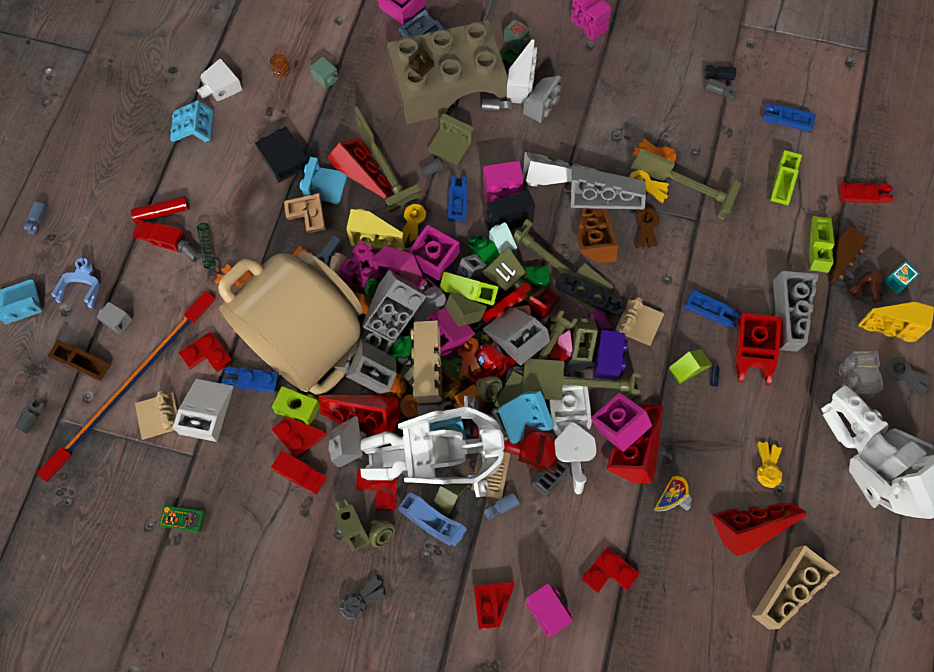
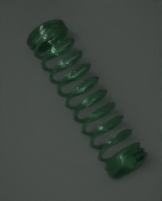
[197,223,216,269]

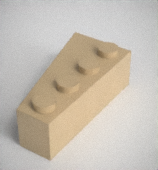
[411,320,443,404]
[752,545,840,629]

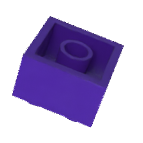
[594,330,628,381]

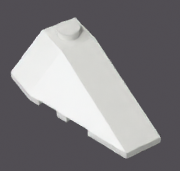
[523,152,598,186]

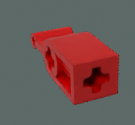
[132,220,185,253]
[271,450,327,496]

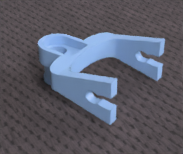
[51,258,100,309]

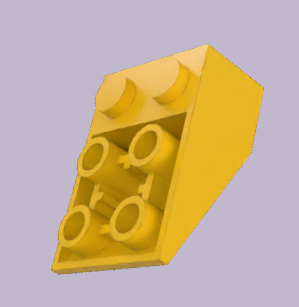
[858,302,934,342]

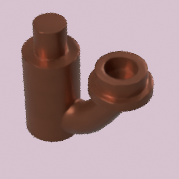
[849,270,883,302]

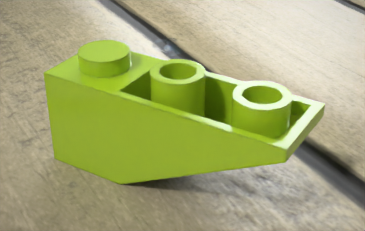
[439,272,499,306]

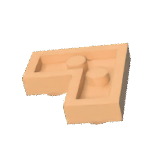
[284,194,326,233]

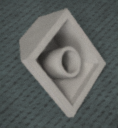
[329,416,363,467]

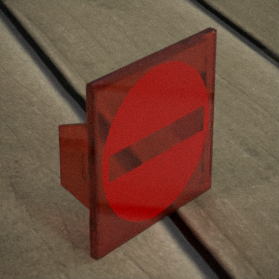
[518,425,558,474]

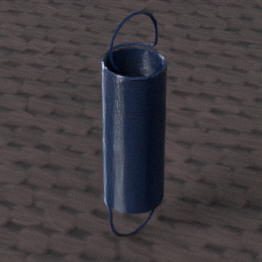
[710,361,720,392]

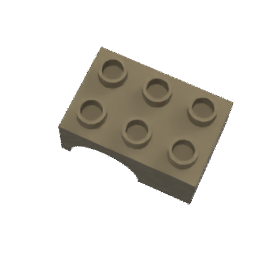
[387,20,508,125]

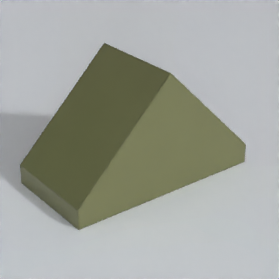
[445,292,487,327]
[431,473,469,518]

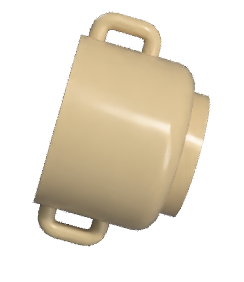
[218,251,363,395]

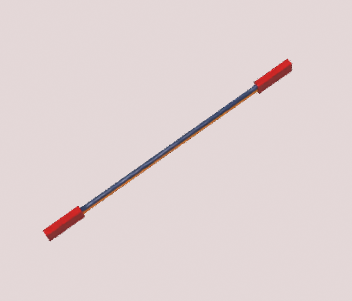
[36,291,216,483]

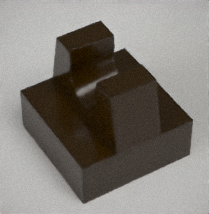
[409,50,435,77]

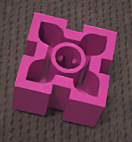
[571,0,612,41]
[339,240,380,292]

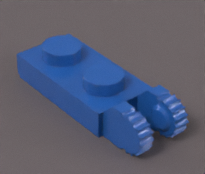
[762,104,816,132]
[448,175,468,222]
[684,290,740,329]
[222,367,279,393]

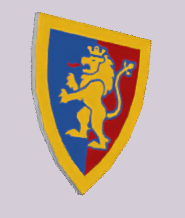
[654,476,692,511]

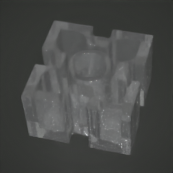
[839,350,883,401]

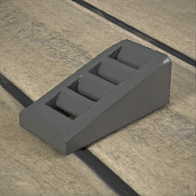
[532,457,572,498]

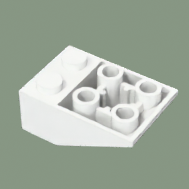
[507,39,537,104]
[173,379,234,442]

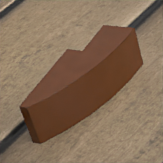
[48,340,111,382]

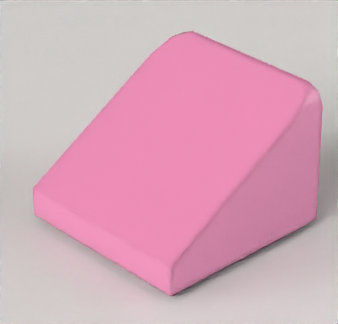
[557,330,572,359]

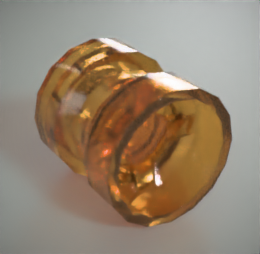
[270,54,290,78]

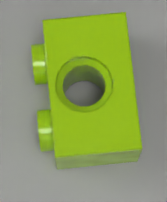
[272,386,320,426]

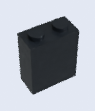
[255,127,308,183]
[484,189,535,231]

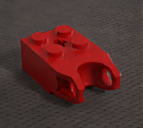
[735,313,782,386]

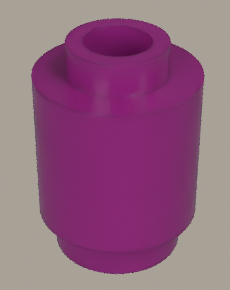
[587,309,612,338]

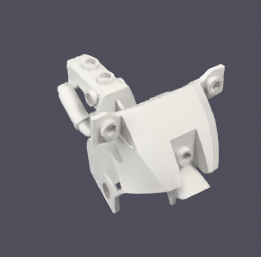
[821,385,934,519]
[360,396,504,497]

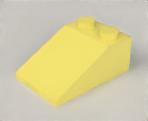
[347,209,405,250]

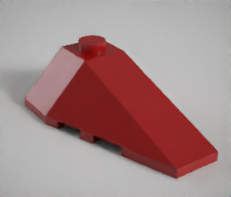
[327,138,394,199]
[318,395,400,444]
[606,405,664,484]
[712,502,806,556]

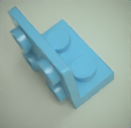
[170,100,214,142]

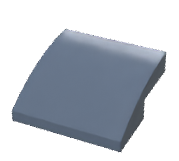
[399,10,445,38]

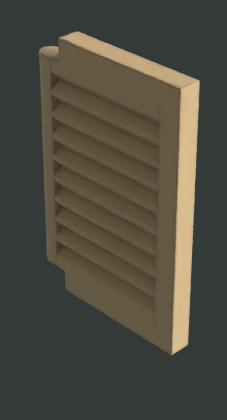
[471,451,511,500]

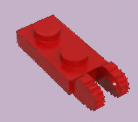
[839,182,894,204]

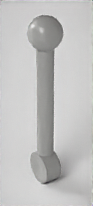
[491,408,508,440]

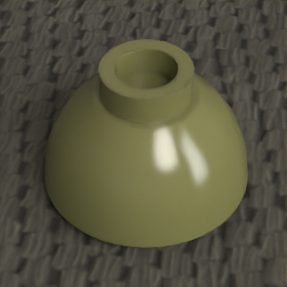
[476,376,502,403]
[368,520,395,548]

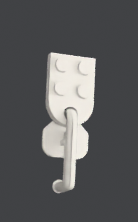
[549,385,596,495]

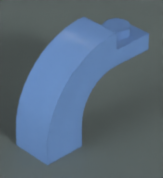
[397,492,467,546]

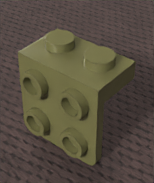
[428,113,475,165]

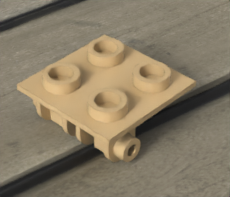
[615,297,664,346]
[135,391,178,440]

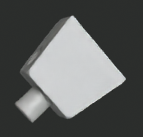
[197,59,242,101]

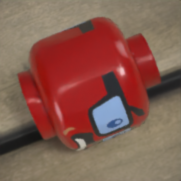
[476,343,505,373]

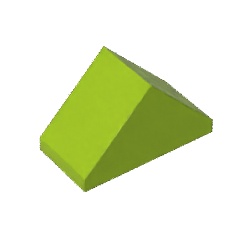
[669,349,712,384]

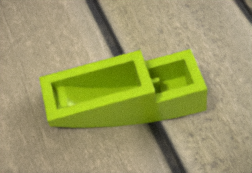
[770,150,802,206]
[809,216,834,273]

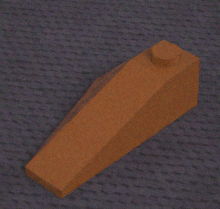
[577,208,618,264]

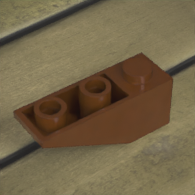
[830,226,869,285]

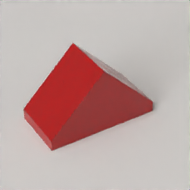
[529,287,560,319]

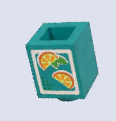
[884,261,920,295]

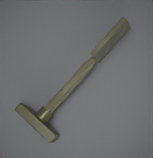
[354,107,420,212]
[631,148,741,220]
[513,219,614,313]
[494,310,578,408]
[523,359,641,401]

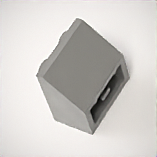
[523,76,562,123]
[346,341,397,394]

